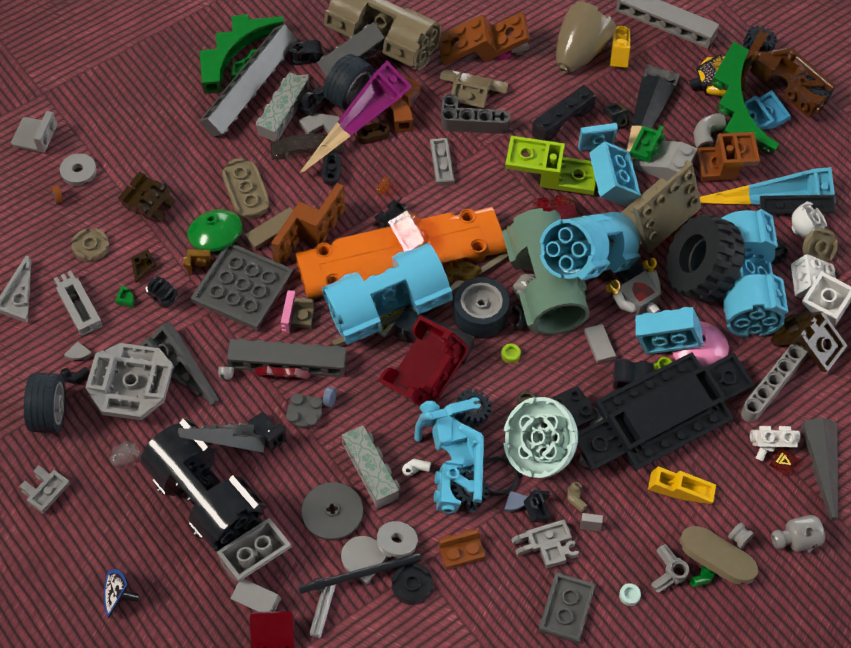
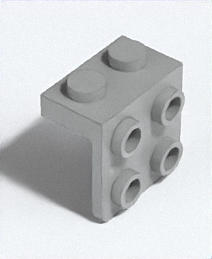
[11,111,57,153]

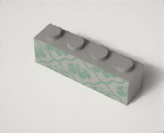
[256,72,309,142]
[342,426,401,509]

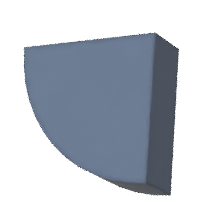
[504,491,528,513]

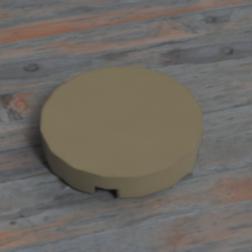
[71,228,109,262]
[802,228,838,262]

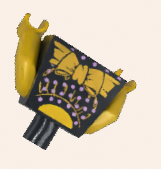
[689,54,726,96]

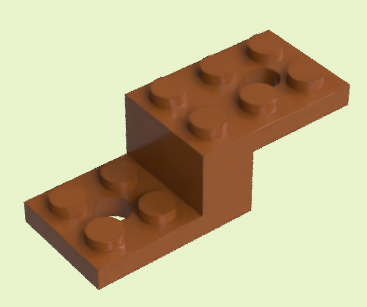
[439,11,530,65]
[271,183,346,264]

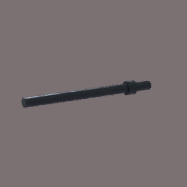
[298,553,421,594]

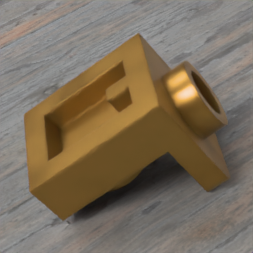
[183,249,212,275]

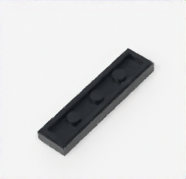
[759,195,835,215]

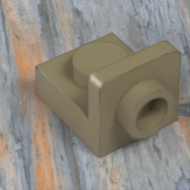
[292,297,315,329]

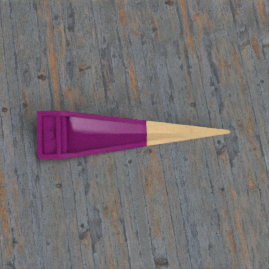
[301,61,412,173]

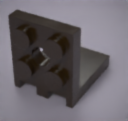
[770,311,847,372]

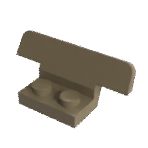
[440,70,508,108]

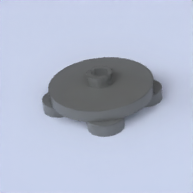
[286,393,322,428]

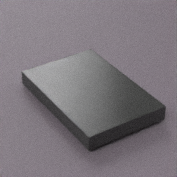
[538,572,596,644]

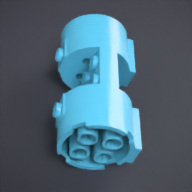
[722,209,788,337]
[539,212,641,280]
[322,243,453,345]

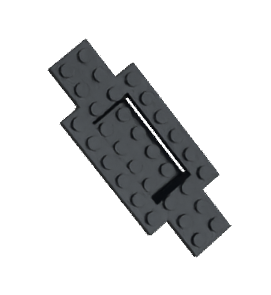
[577,352,755,472]

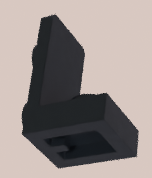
[248,412,287,451]

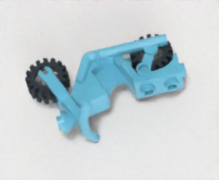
[414,389,492,514]

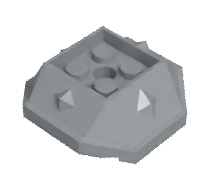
[86,343,174,420]

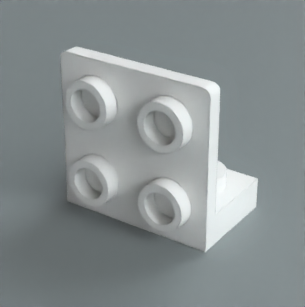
[791,254,836,298]

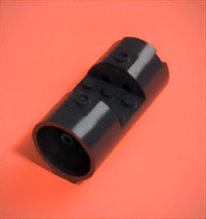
[140,419,267,553]

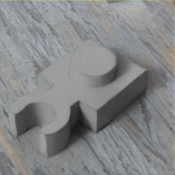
[540,541,579,568]

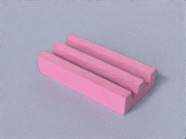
[281,290,296,333]

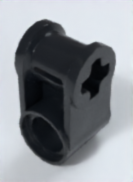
[290,40,324,65]

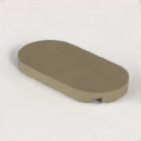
[222,158,270,219]
[679,526,758,585]

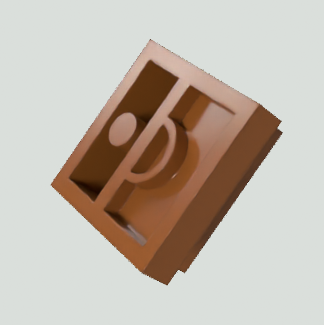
[696,132,760,181]

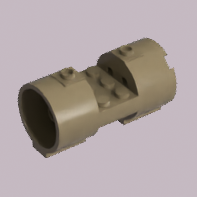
[324,0,442,71]

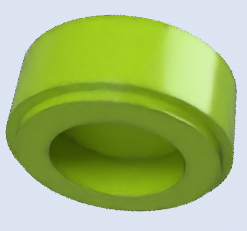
[501,344,521,364]

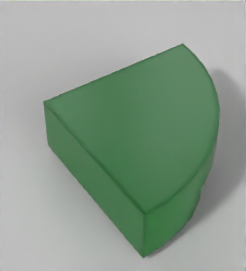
[115,285,135,308]

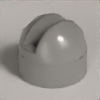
[218,367,234,381]

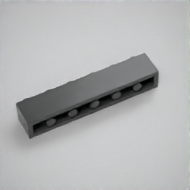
[227,338,347,377]

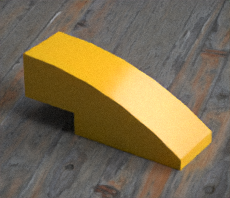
[648,466,716,504]

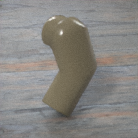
[567,482,588,513]

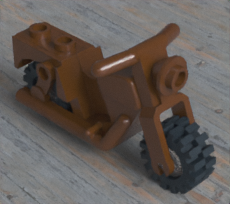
[741,25,836,118]

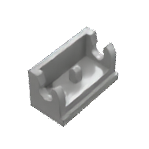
[230,579,282,612]

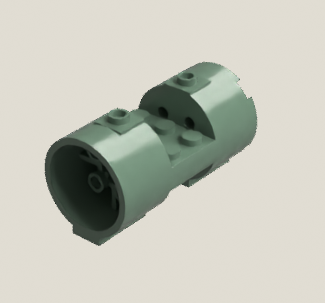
[502,208,589,335]

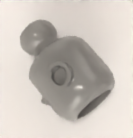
[771,515,825,553]

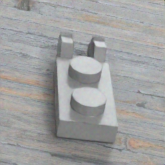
[511,520,572,556]

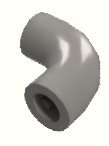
[693,113,726,148]

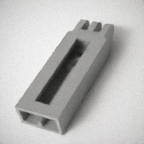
[53,271,103,336]

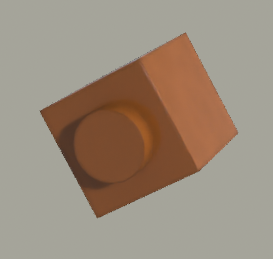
[401,76,420,107]

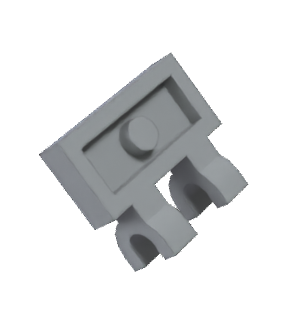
[19,466,70,514]

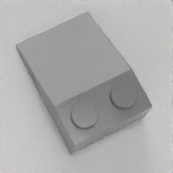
[633,141,698,181]

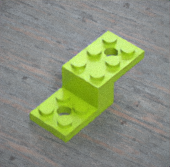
[505,136,596,195]

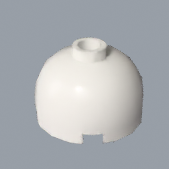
[792,201,827,238]

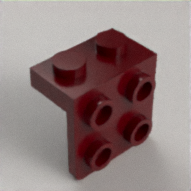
[533,195,576,220]
[250,611,294,648]

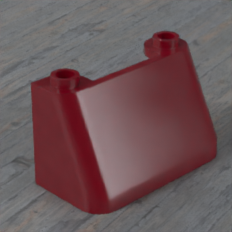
[378,315,468,407]

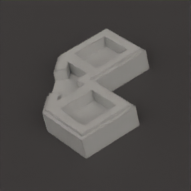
[299,113,340,136]

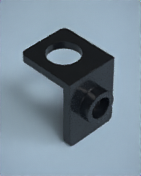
[615,261,647,284]

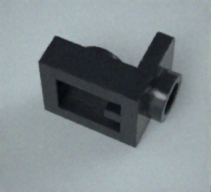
[603,102,630,129]

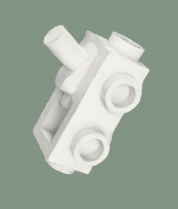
[750,426,800,461]

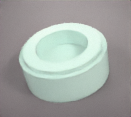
[619,584,641,606]

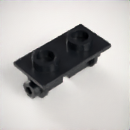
[372,197,408,229]

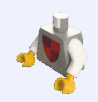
[606,258,661,316]

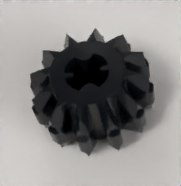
[145,276,179,308]

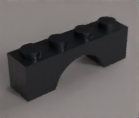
[532,85,596,141]

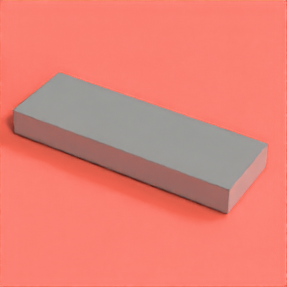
[430,138,454,186]

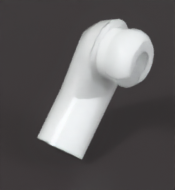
[402,459,431,476]

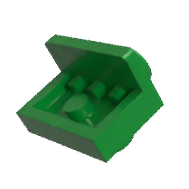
[630,125,665,163]

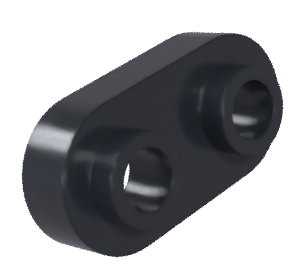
[322,152,341,186]

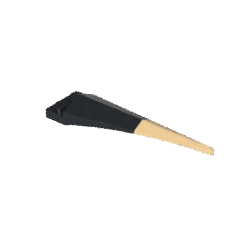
[627,65,680,163]

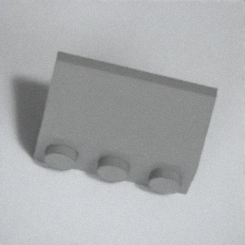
[217,518,292,582]

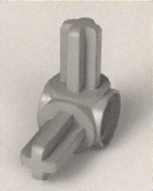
[651,544,689,593]

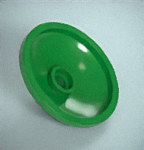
[187,209,242,252]

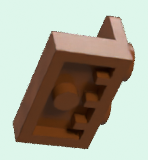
[439,529,486,570]

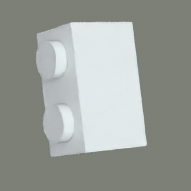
[802,271,851,327]

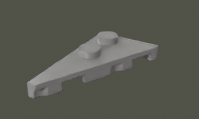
[0,256,32,323]

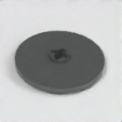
[302,482,363,540]

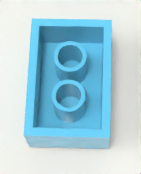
[589,141,641,207]
[636,307,703,355]

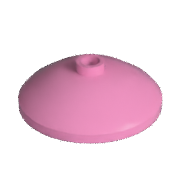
[671,321,729,367]

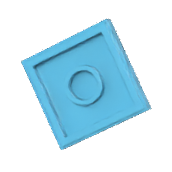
[578,123,618,151]

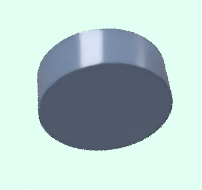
[323,387,337,407]

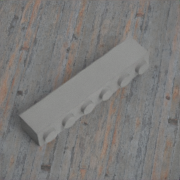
[616,0,719,49]

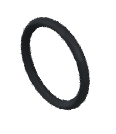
[483,456,519,495]

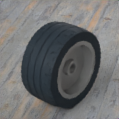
[323,54,375,111]
[452,277,510,338]
[24,373,66,433]

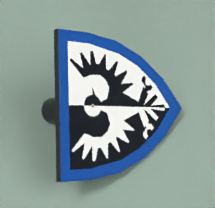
[104,569,139,618]

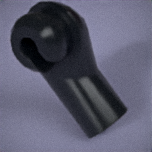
[60,367,90,384]

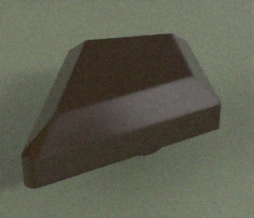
[131,250,157,283]

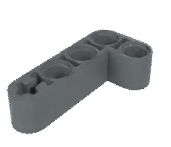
[441,94,511,134]

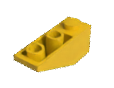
[610,26,630,68]

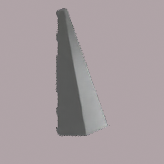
[140,323,219,405]
[801,417,838,521]
[178,422,265,453]

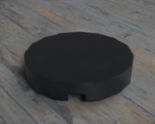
[392,563,433,605]

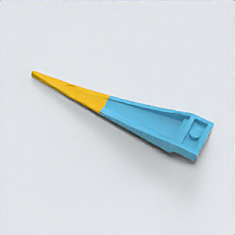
[700,167,836,205]

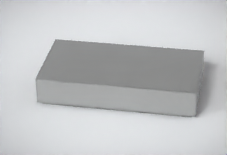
[584,324,616,364]

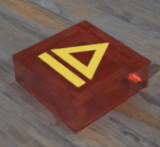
[769,448,798,476]

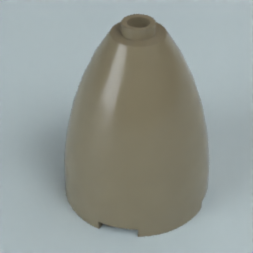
[556,1,616,74]

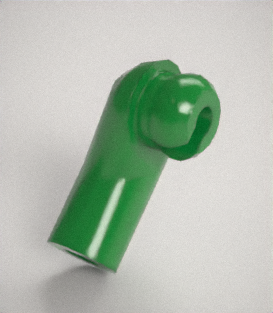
[690,566,715,587]

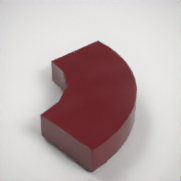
[254,366,310,380]

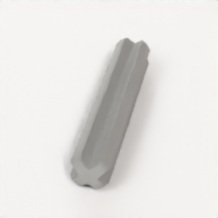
[310,577,336,638]

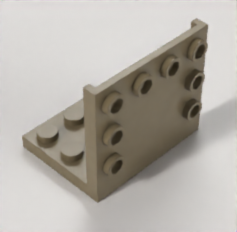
[621,160,702,253]

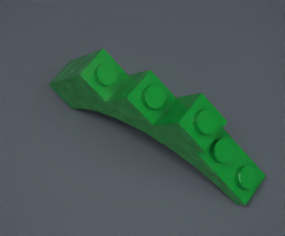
[200,14,284,94]
[710,41,779,154]

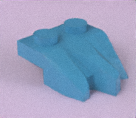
[744,91,791,130]

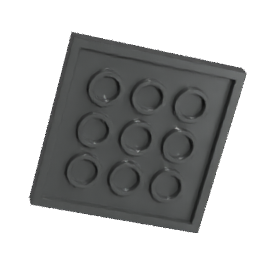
[190,244,294,331]

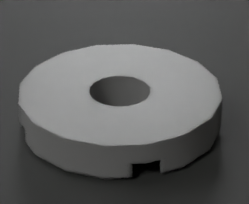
[60,154,97,186]
[376,521,418,559]

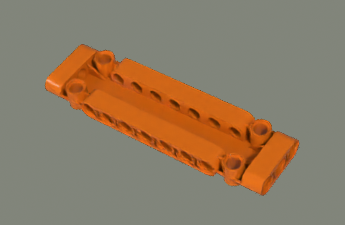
[295,207,507,299]

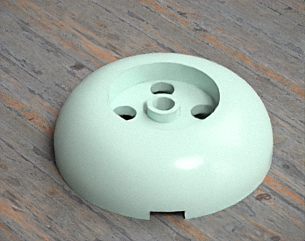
[503,397,578,478]

